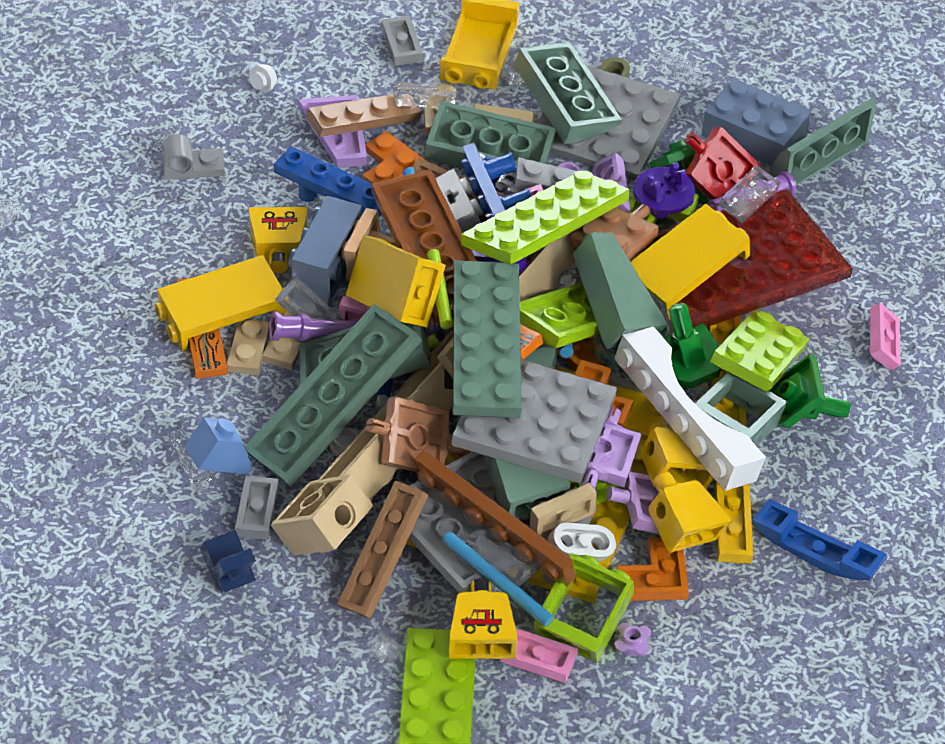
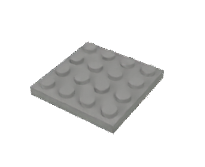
[537,65,680,180]
[451,360,617,484]
[382,452,550,593]

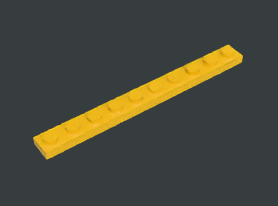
[707,302,753,564]

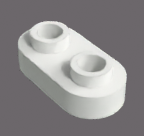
[548,522,616,562]

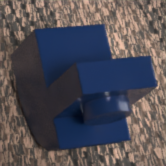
[200,530,256,592]

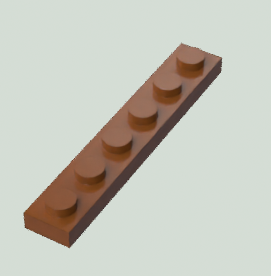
[415,450,576,587]

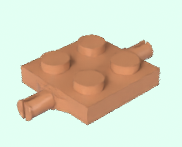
[571,204,658,261]
[366,396,466,473]

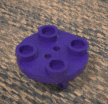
[633,162,695,219]

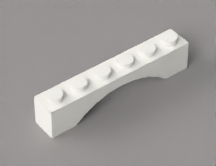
[614,327,766,491]

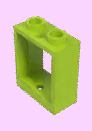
[533,553,634,663]

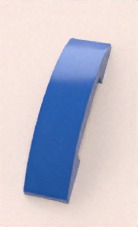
[752,499,887,580]

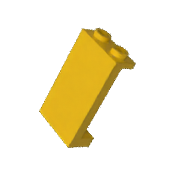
[440,0,520,90]
[631,204,750,321]
[346,234,446,328]
[155,255,288,352]

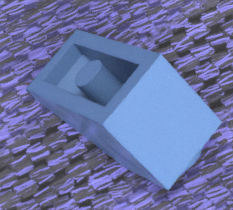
[184,417,252,474]

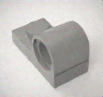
[163,134,225,180]

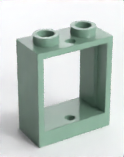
[695,372,787,446]

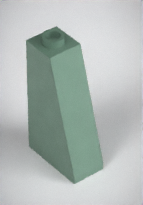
[573,232,668,349]
[483,455,570,522]

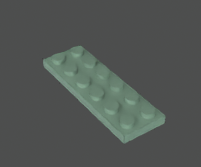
[453,260,522,418]
[245,304,422,487]

